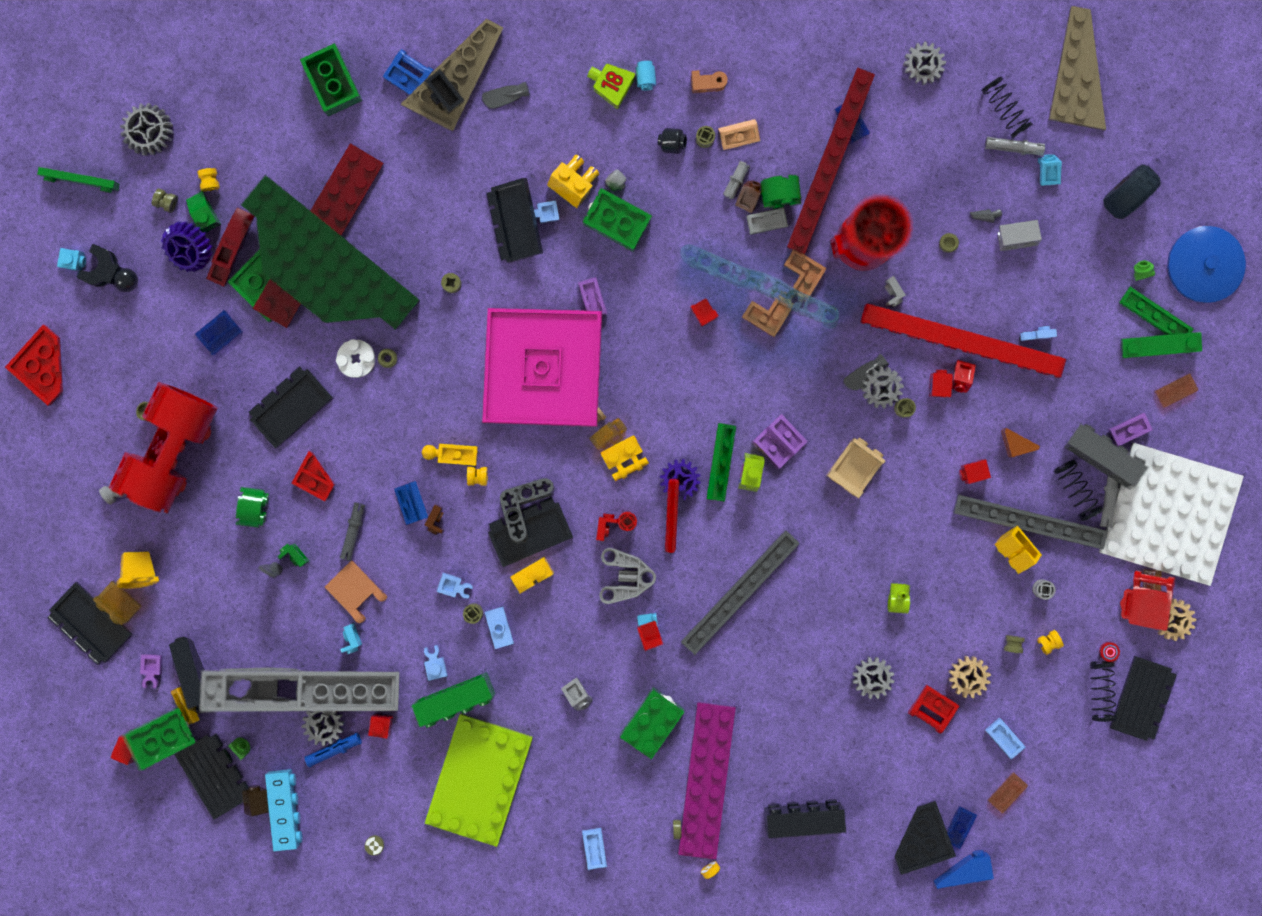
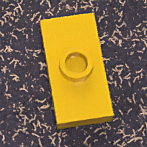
[171,687,200,725]

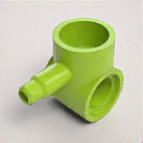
[888,583,910,614]

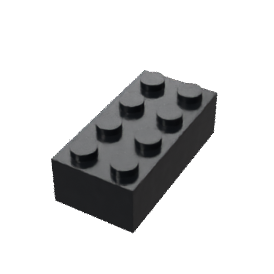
[764,799,846,839]

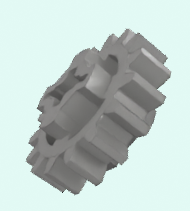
[903,42,946,85]
[861,366,904,409]
[852,657,895,699]
[301,711,345,746]

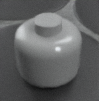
[605,169,626,191]

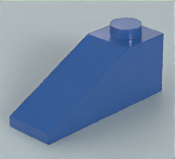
[933,850,994,889]

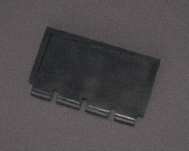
[486,178,543,263]
[249,366,333,449]
[488,497,573,567]
[48,582,132,665]
[1109,656,1177,741]
[174,733,249,820]

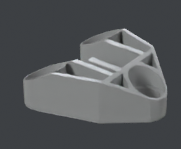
[599,548,656,604]

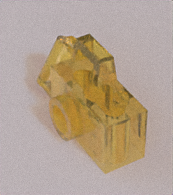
[589,418,627,450]

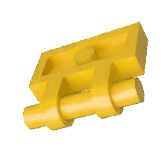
[600,435,649,481]

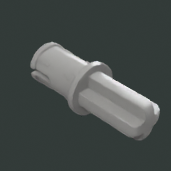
[723,161,750,199]

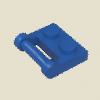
[382,49,434,95]

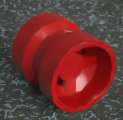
[618,511,637,531]

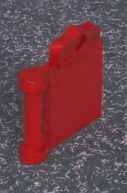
[1120,571,1175,631]

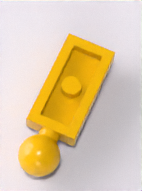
[422,444,478,466]

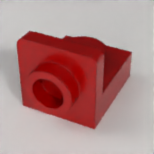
[952,360,976,393]
[596,513,618,541]

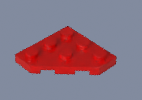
[5,324,63,406]

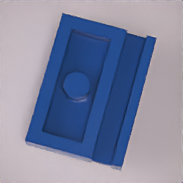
[394,481,428,525]

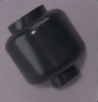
[658,128,687,154]

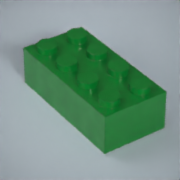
[411,672,495,728]

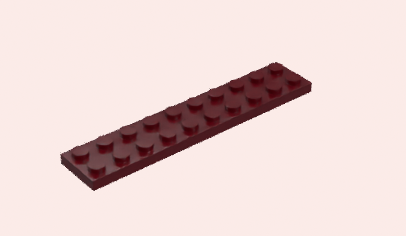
[253,143,384,328]

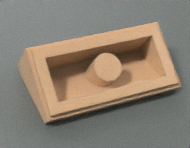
[718,119,760,150]

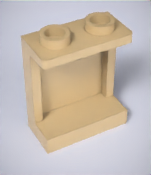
[826,438,886,498]

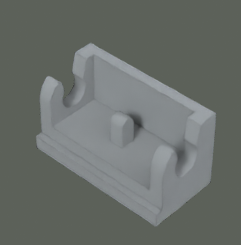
[997,220,1042,251]

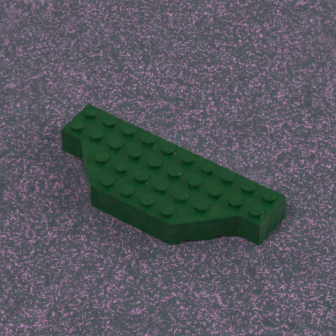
[241,175,420,330]

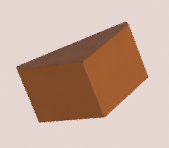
[1001,428,1040,457]

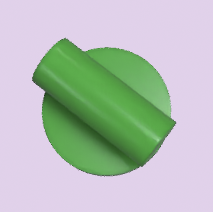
[1134,260,1155,281]
[228,737,250,760]

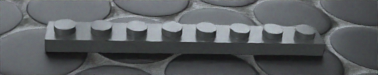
[953,495,1108,550]
[681,530,800,655]

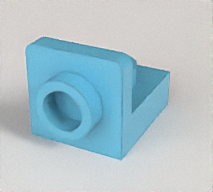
[1038,154,1062,186]
[57,248,87,271]
[340,623,362,654]

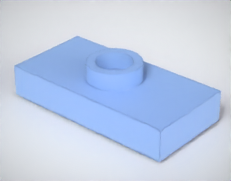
[485,607,514,649]
[985,718,1026,760]
[582,828,607,870]

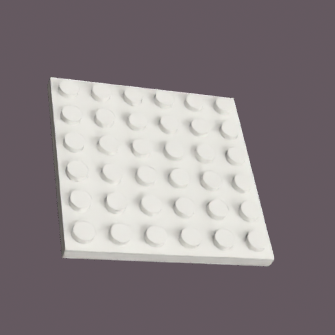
[1099,443,1244,586]

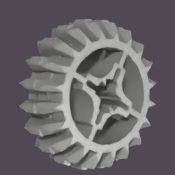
[120,103,174,156]

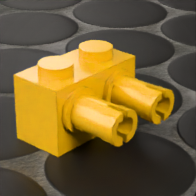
[547,155,599,208]

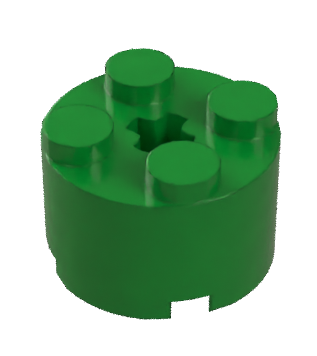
[761,175,801,209]
[235,487,269,528]

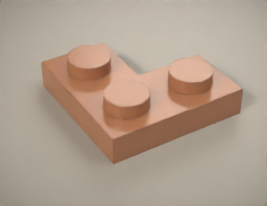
[783,251,827,302]
[741,294,795,337]

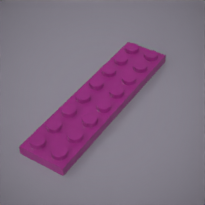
[678,702,736,860]

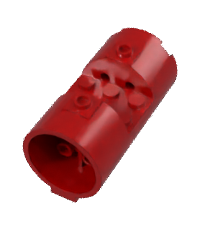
[830,196,911,271]
[109,381,218,514]

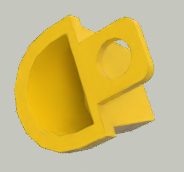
[117,552,159,589]

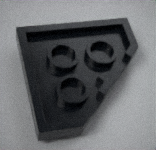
[894,800,956,875]

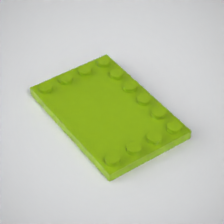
[424,713,533,847]

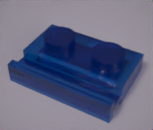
[195,310,243,356]

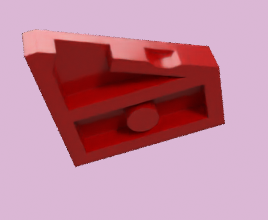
[291,451,335,502]

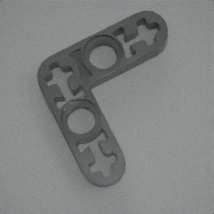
[500,478,555,544]

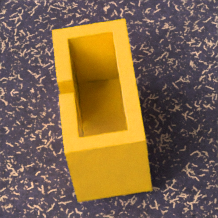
[994,525,1042,574]
[510,556,554,593]

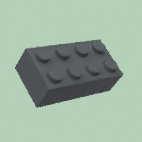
[1064,424,1149,490]

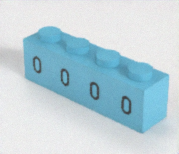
[265,769,302,851]

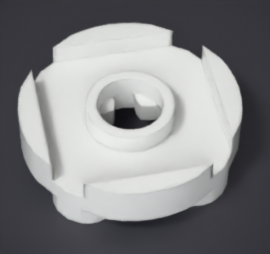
[336,339,375,378]

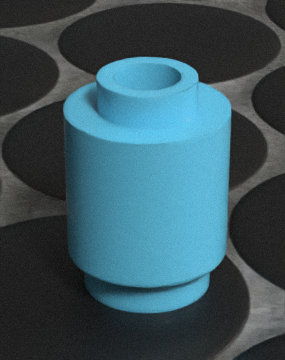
[636,61,656,91]

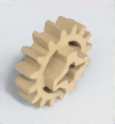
[1158,598,1196,641]
[948,656,991,698]

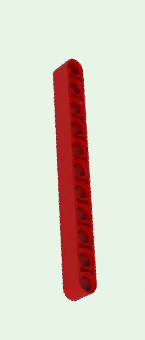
[860,304,1067,378]

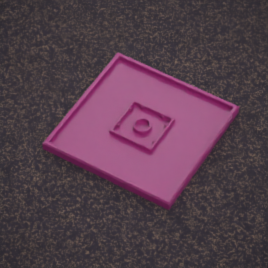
[482,308,602,427]

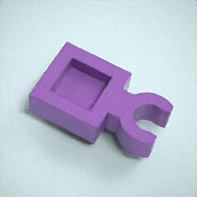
[140,654,162,688]

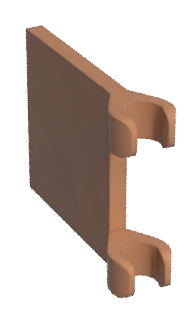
[325,561,387,623]

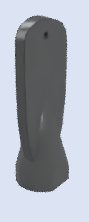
[482,82,530,109]
[843,354,889,391]
[258,562,283,578]

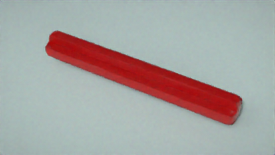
[665,479,679,553]

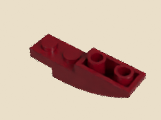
[206,207,255,287]

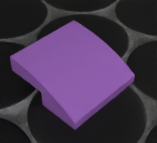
[752,414,808,470]

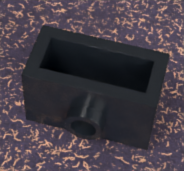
[424,69,464,115]

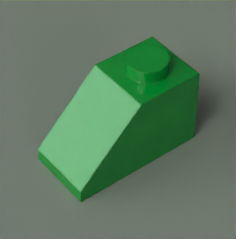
[186,191,221,233]

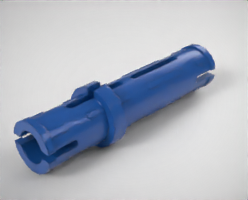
[304,732,362,768]

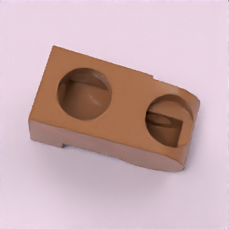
[691,70,728,93]

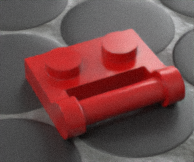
[908,684,959,734]

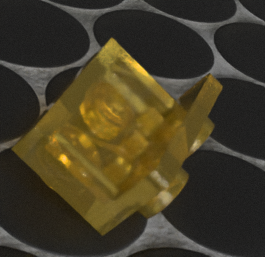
[93,581,142,625]

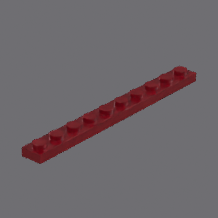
[787,67,875,255]

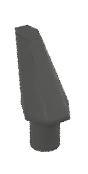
[970,209,1002,223]

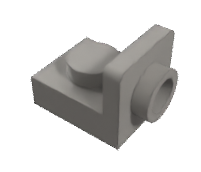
[885,276,905,307]
[561,678,593,711]

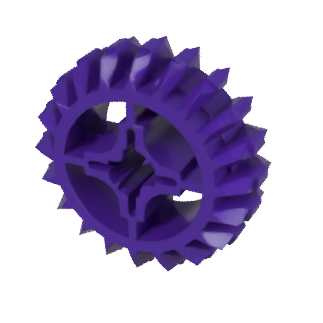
[161,221,213,273]

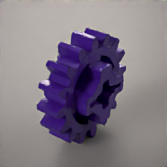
[660,459,701,500]

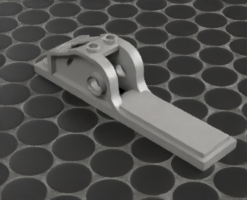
[200,668,399,711]

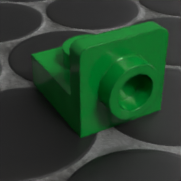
[277,544,309,567]

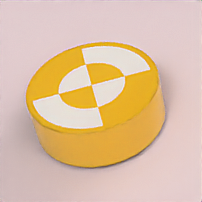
[701,861,720,879]

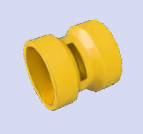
[197,168,220,192]
[467,467,488,486]
[1037,630,1064,655]

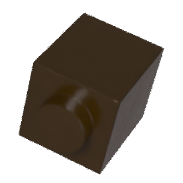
[242,785,269,817]

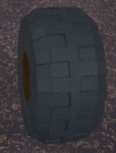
[1103,164,1161,219]

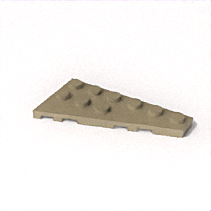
[1048,6,1106,131]
[401,19,503,132]

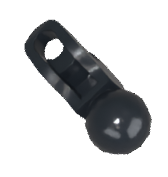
[76,244,138,292]

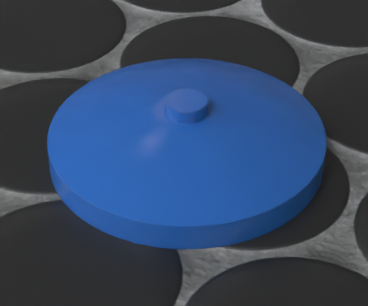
[1167,226,1246,303]

